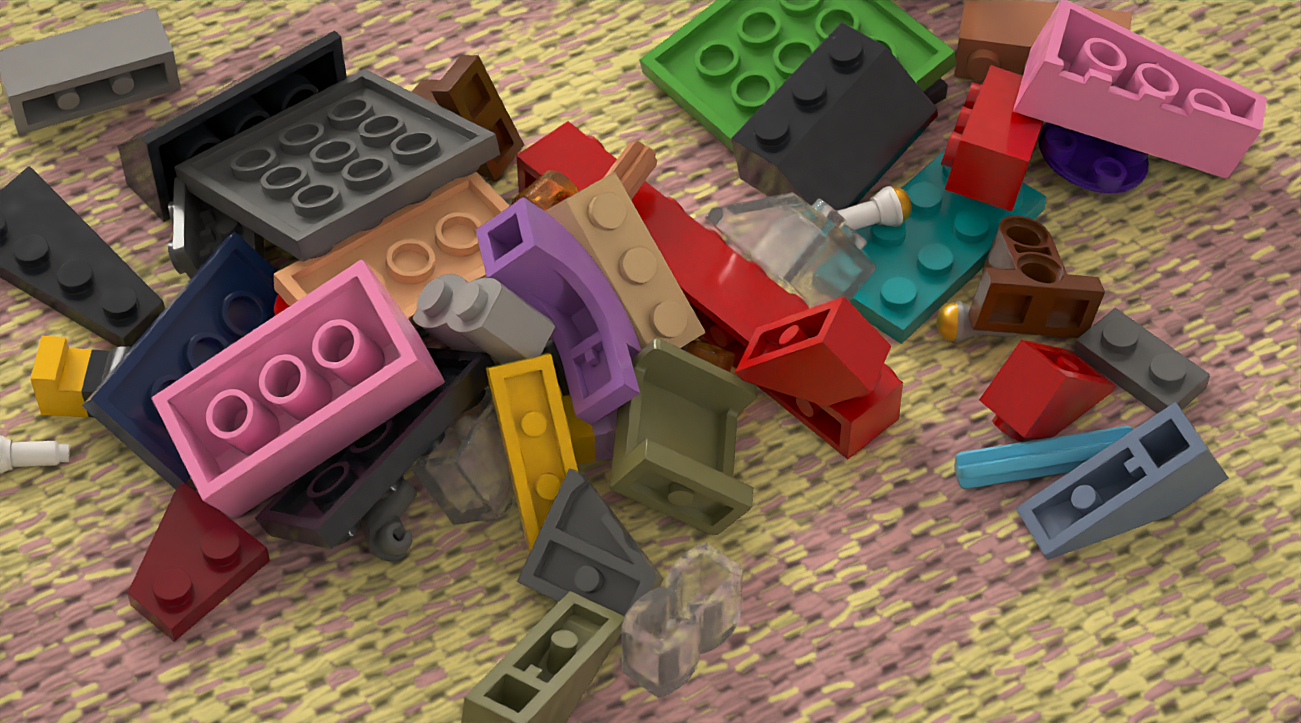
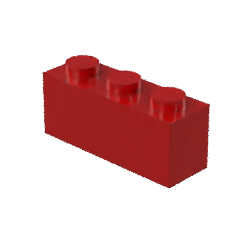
[941,65,1044,212]

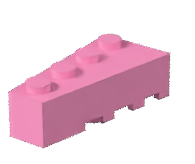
[1013,0,1267,179]

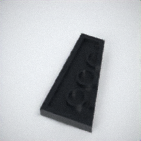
[0,165,165,347]

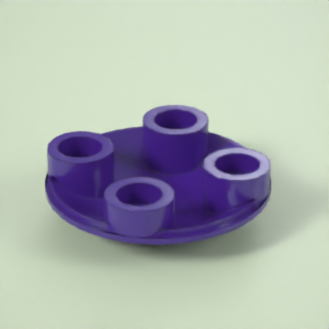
[1038,122,1149,194]

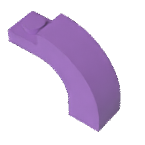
[476,197,641,425]

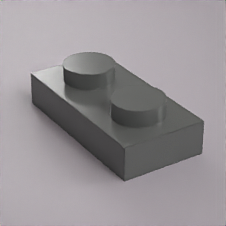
[1074,308,1210,414]

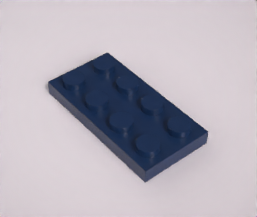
[82,232,278,490]

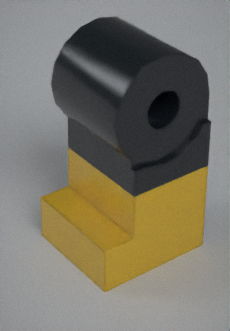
[30,335,132,418]

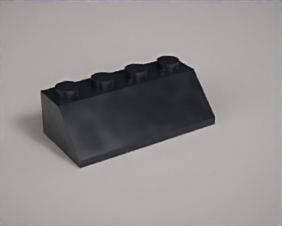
[118,31,347,222]

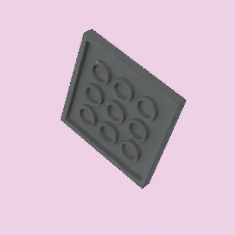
[174,69,500,262]

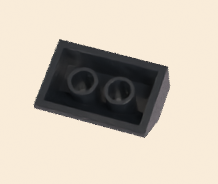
[731,22,938,231]

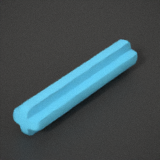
[954,426,1133,489]

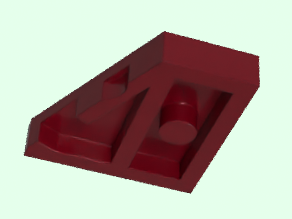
[127,482,270,642]

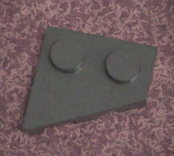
[517,468,664,638]

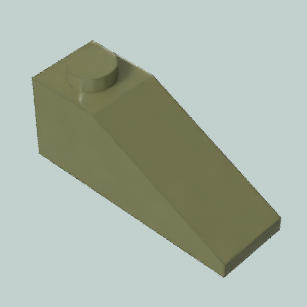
[461,591,627,723]

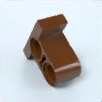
[411,55,524,181]
[968,215,1105,338]

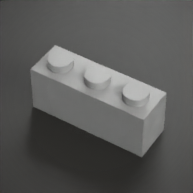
[0,8,181,135]

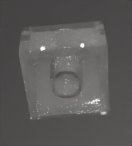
[704,192,877,308]

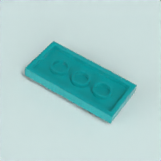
[809,149,1046,344]

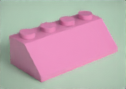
[152,259,445,519]

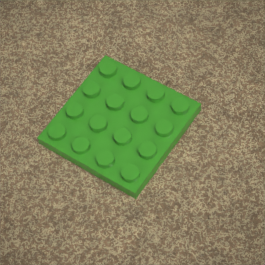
[639,0,956,152]

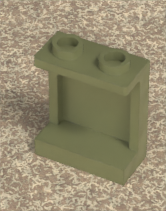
[609,339,757,535]

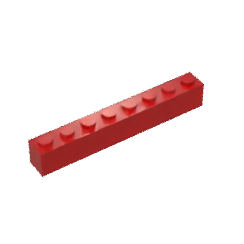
[516,121,903,460]

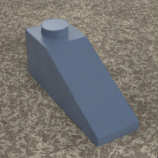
[1016,402,1229,560]

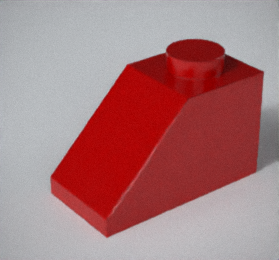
[735,296,891,406]
[979,340,1116,442]

